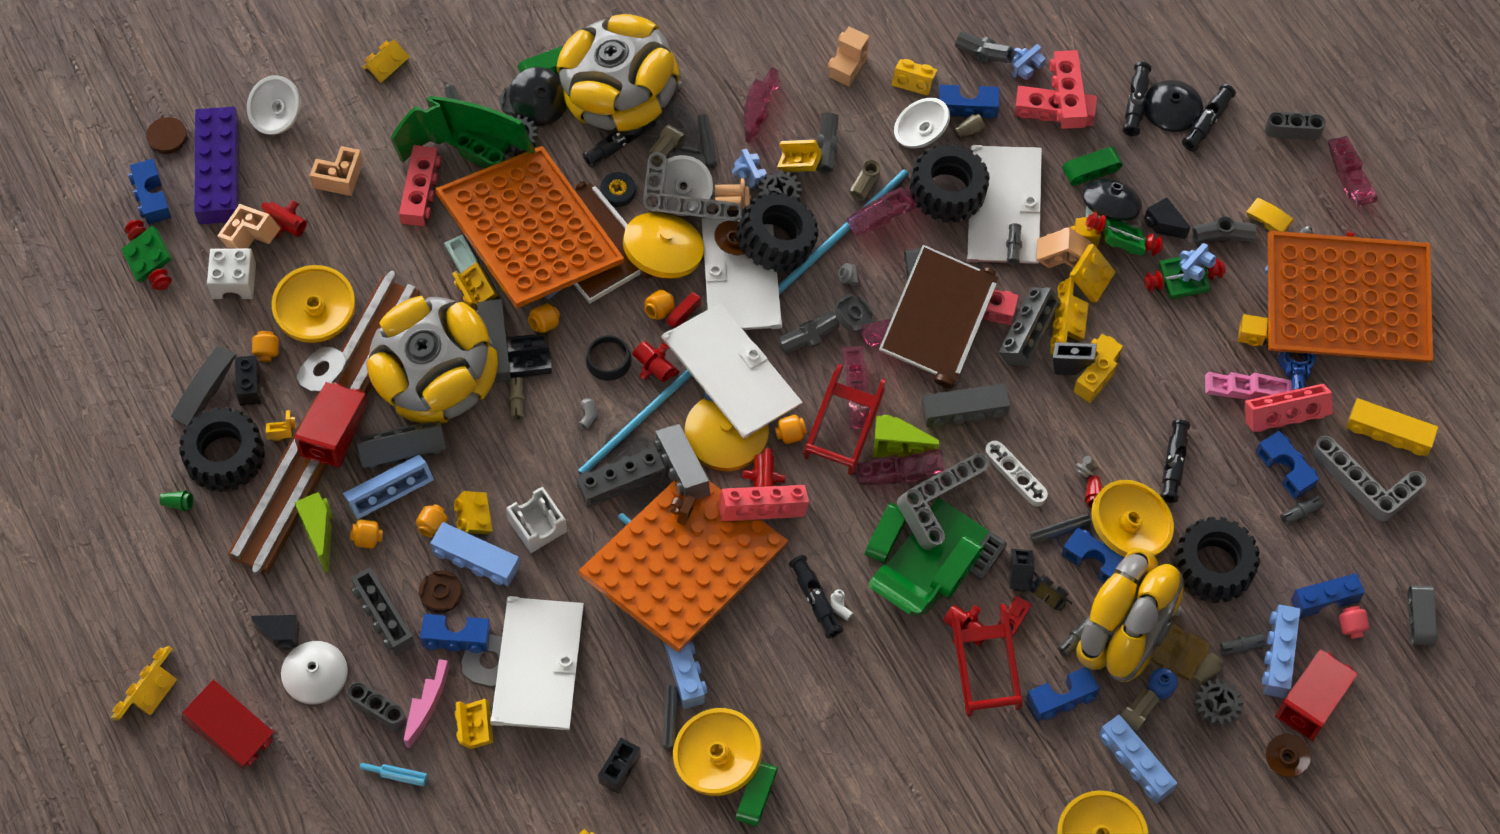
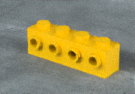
[1346,398,1438,457]

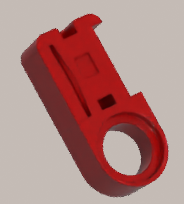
[666,292,701,329]
[998,596,1031,639]

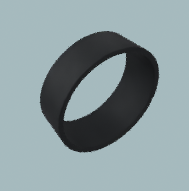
[586,335,632,381]

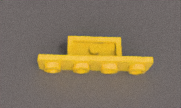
[1050,277,1089,355]
[111,646,177,721]

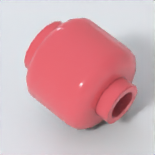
[1338,606,1370,639]

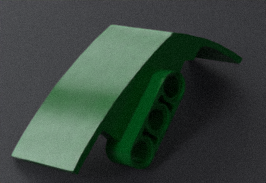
[391,96,536,169]
[868,497,989,616]

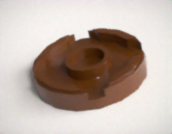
[146,117,187,154]
[419,570,463,613]

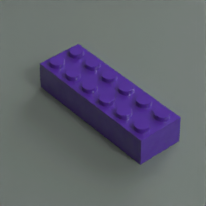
[194,106,239,224]

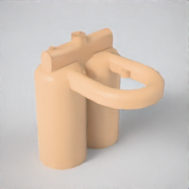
[715,178,751,211]

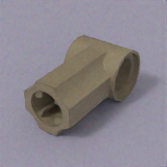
[648,124,686,164]
[849,159,880,201]
[1121,688,1160,734]

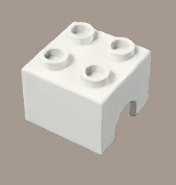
[207,249,256,299]
[506,486,567,553]

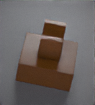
[670,495,696,526]

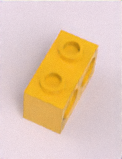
[1074,352,1118,404]

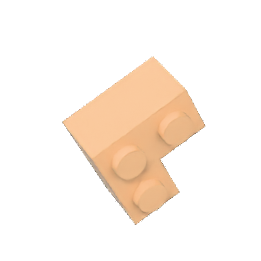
[827,26,869,86]
[310,146,363,196]
[217,204,280,249]
[1036,227,1095,268]

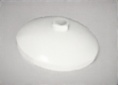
[247,75,301,135]
[894,98,950,148]
[652,155,713,216]
[281,641,348,705]

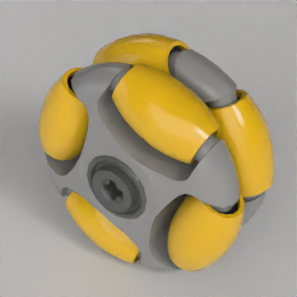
[557,14,680,132]
[366,296,498,424]
[1076,548,1184,682]

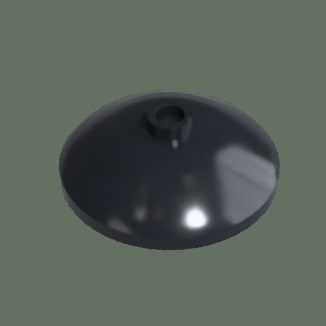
[509,67,567,126]
[1144,80,1203,132]
[1082,179,1142,221]

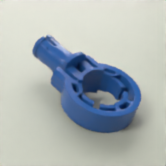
[1278,352,1316,390]

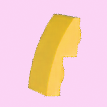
[1246,198,1294,232]

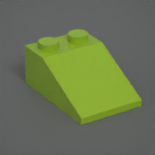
[873,415,939,462]
[294,492,333,573]

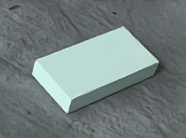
[444,234,479,273]

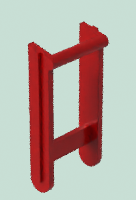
[803,364,887,475]
[951,604,1023,717]

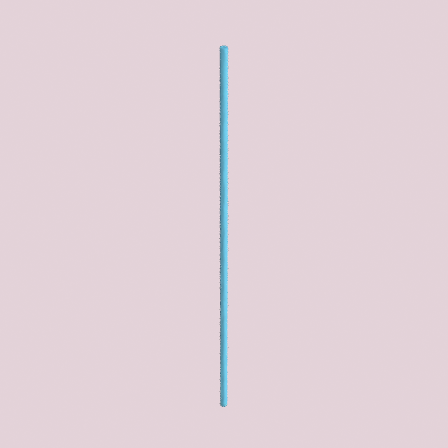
[578,169,909,475]

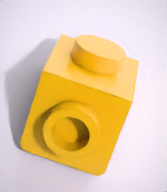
[266,410,296,441]

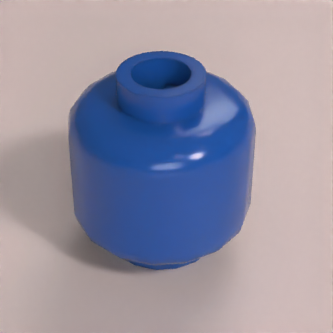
[1147,668,1178,700]

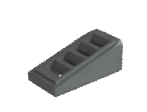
[969,531,1007,581]

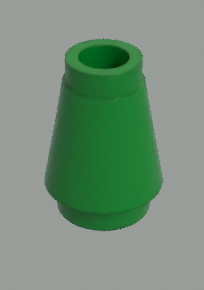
[159,490,194,512]

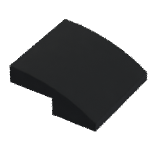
[506,333,552,378]

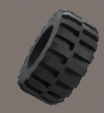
[910,144,990,223]
[737,192,819,272]
[179,407,265,492]
[1173,516,1260,603]

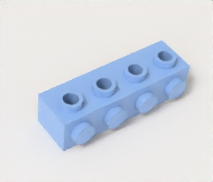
[343,455,434,519]
[430,522,521,587]
[1262,604,1300,698]
[663,641,708,710]
[1099,715,1177,804]

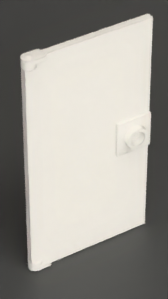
[967,145,1042,264]
[702,217,782,330]
[661,303,803,439]
[490,596,584,730]

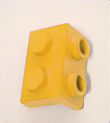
[362,39,410,83]
[892,59,938,96]
[777,140,822,172]
[452,262,498,309]
[454,491,493,535]
[455,699,494,749]

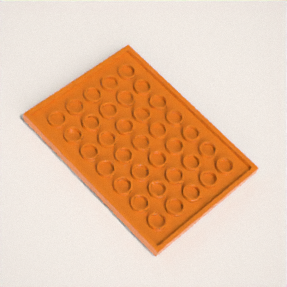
[436,146,624,309]
[1268,230,1433,363]
[578,480,789,653]

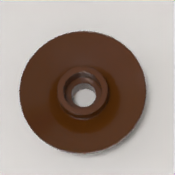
[714,220,745,256]
[1266,734,1311,778]

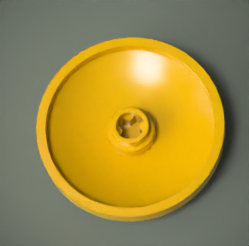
[623,212,704,278]
[272,265,356,343]
[685,398,769,471]
[1091,480,1174,557]
[673,708,762,796]
[1057,791,1148,834]

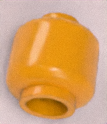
[644,290,675,320]
[528,303,560,333]
[252,331,279,362]
[774,415,807,445]
[416,504,448,538]
[350,519,383,549]

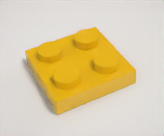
[1070,244,1116,302]

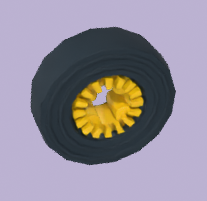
[600,172,636,207]

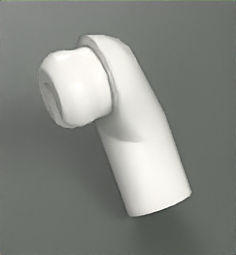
[830,589,853,622]

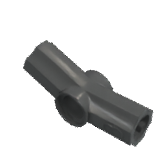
[955,31,1015,63]
[816,113,839,174]
[1192,216,1256,244]
[779,311,840,354]

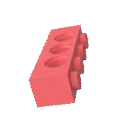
[1049,50,1088,129]
[1014,86,1097,126]
[399,145,442,226]
[982,289,1018,326]
[1245,384,1333,432]
[718,485,809,521]

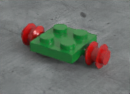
[1085,212,1164,256]
[121,220,173,290]
[1144,257,1226,300]

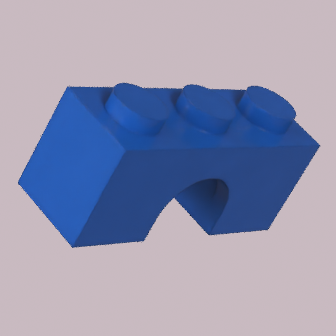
[938,85,999,118]
[128,159,171,224]
[1256,431,1319,500]
[1061,528,1124,583]
[1291,573,1365,619]
[420,614,491,653]
[1026,667,1100,721]

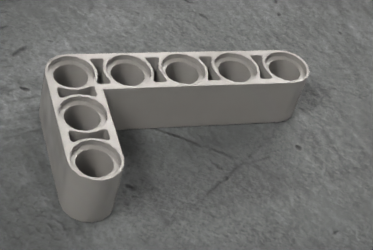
[643,152,743,221]
[1312,436,1426,521]
[897,453,989,550]

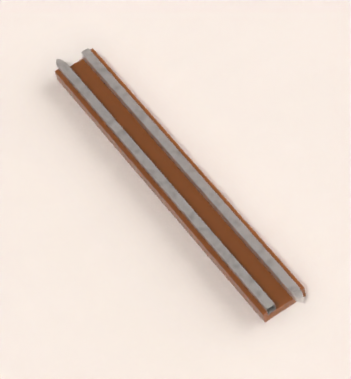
[228,271,421,575]

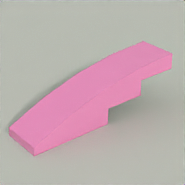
[1205,372,1292,400]
[404,659,449,748]

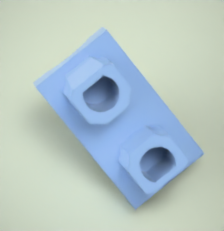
[1011,44,1046,80]
[732,149,766,190]
[1179,243,1216,282]

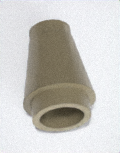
[954,114,985,139]
[1193,653,1224,685]

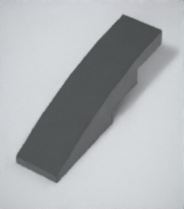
[171,345,236,426]

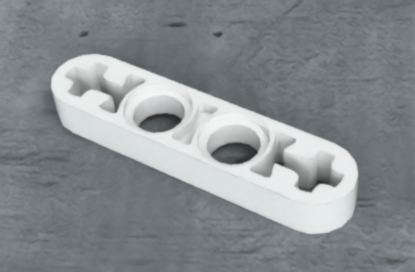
[985,441,1048,507]

